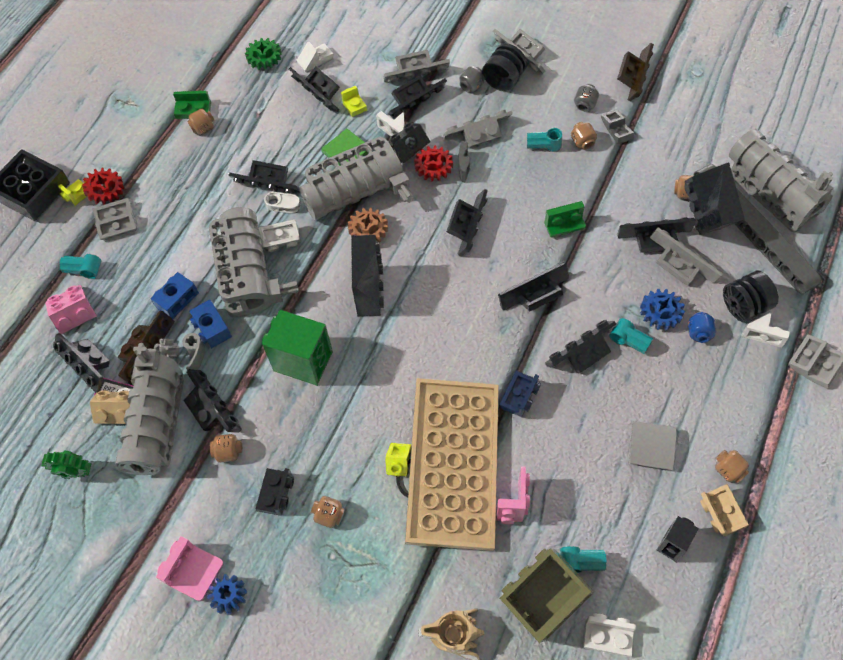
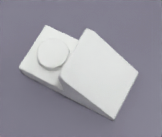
[297,42,334,73]
[376,111,405,136]
[741,313,790,348]

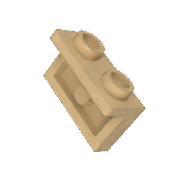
[90,390,130,424]
[700,484,749,537]

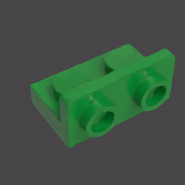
[173,91,211,119]
[544,201,586,238]

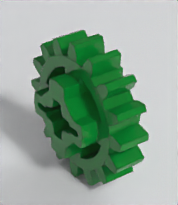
[245,38,282,70]
[41,450,92,479]

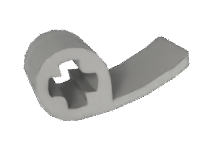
[182,333,205,370]

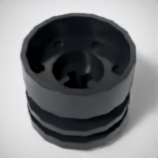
[482,43,527,91]
[723,270,779,322]

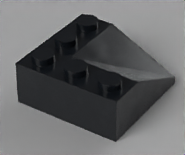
[0,149,70,221]
[684,162,745,235]
[351,235,384,317]

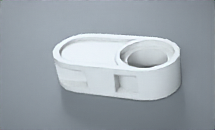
[264,192,301,214]

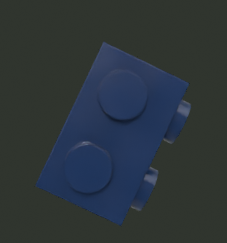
[499,371,541,417]

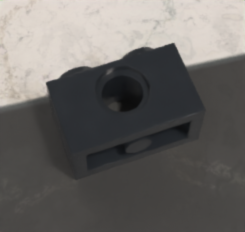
[388,122,430,163]
[656,516,699,562]

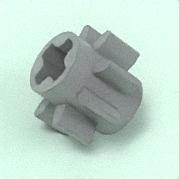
[154,339,179,359]

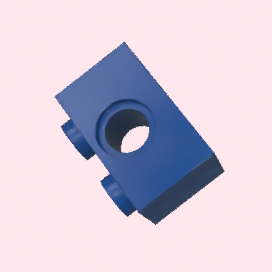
[150,272,199,319]
[189,300,232,349]

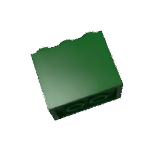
[262,310,333,386]

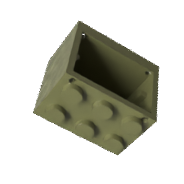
[499,548,595,643]

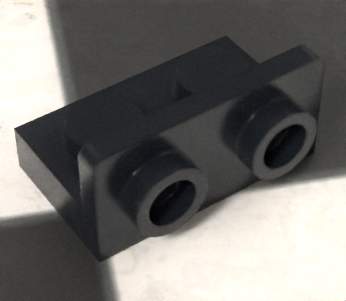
[255,468,294,516]

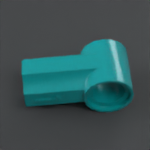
[527,128,563,152]
[59,254,102,279]
[609,318,653,354]
[560,546,607,573]

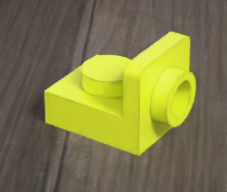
[341,86,367,117]
[58,179,87,206]
[385,443,411,476]

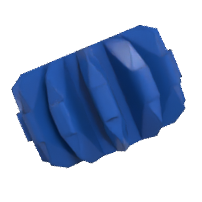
[207,574,247,615]

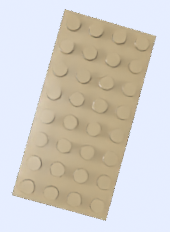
[405,378,499,551]

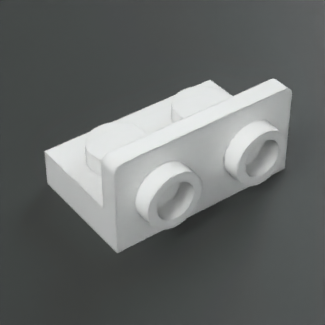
[583,613,636,657]

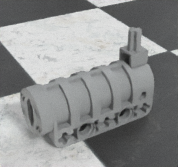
[729,129,834,231]
[299,137,414,221]
[209,207,299,317]
[115,343,184,475]

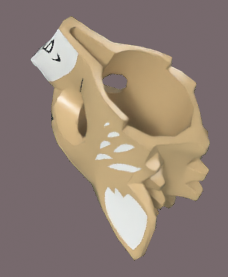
[418,609,484,660]

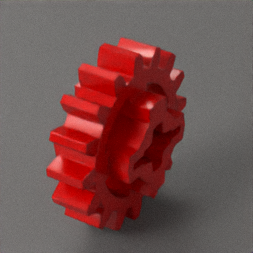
[414,145,453,182]
[82,168,124,205]

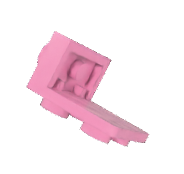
[45,285,97,334]
[496,467,530,524]
[156,536,223,601]

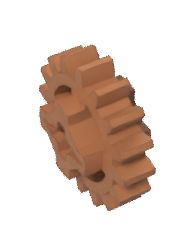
[348,207,388,242]

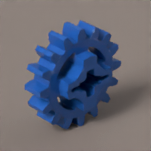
[640,289,685,330]

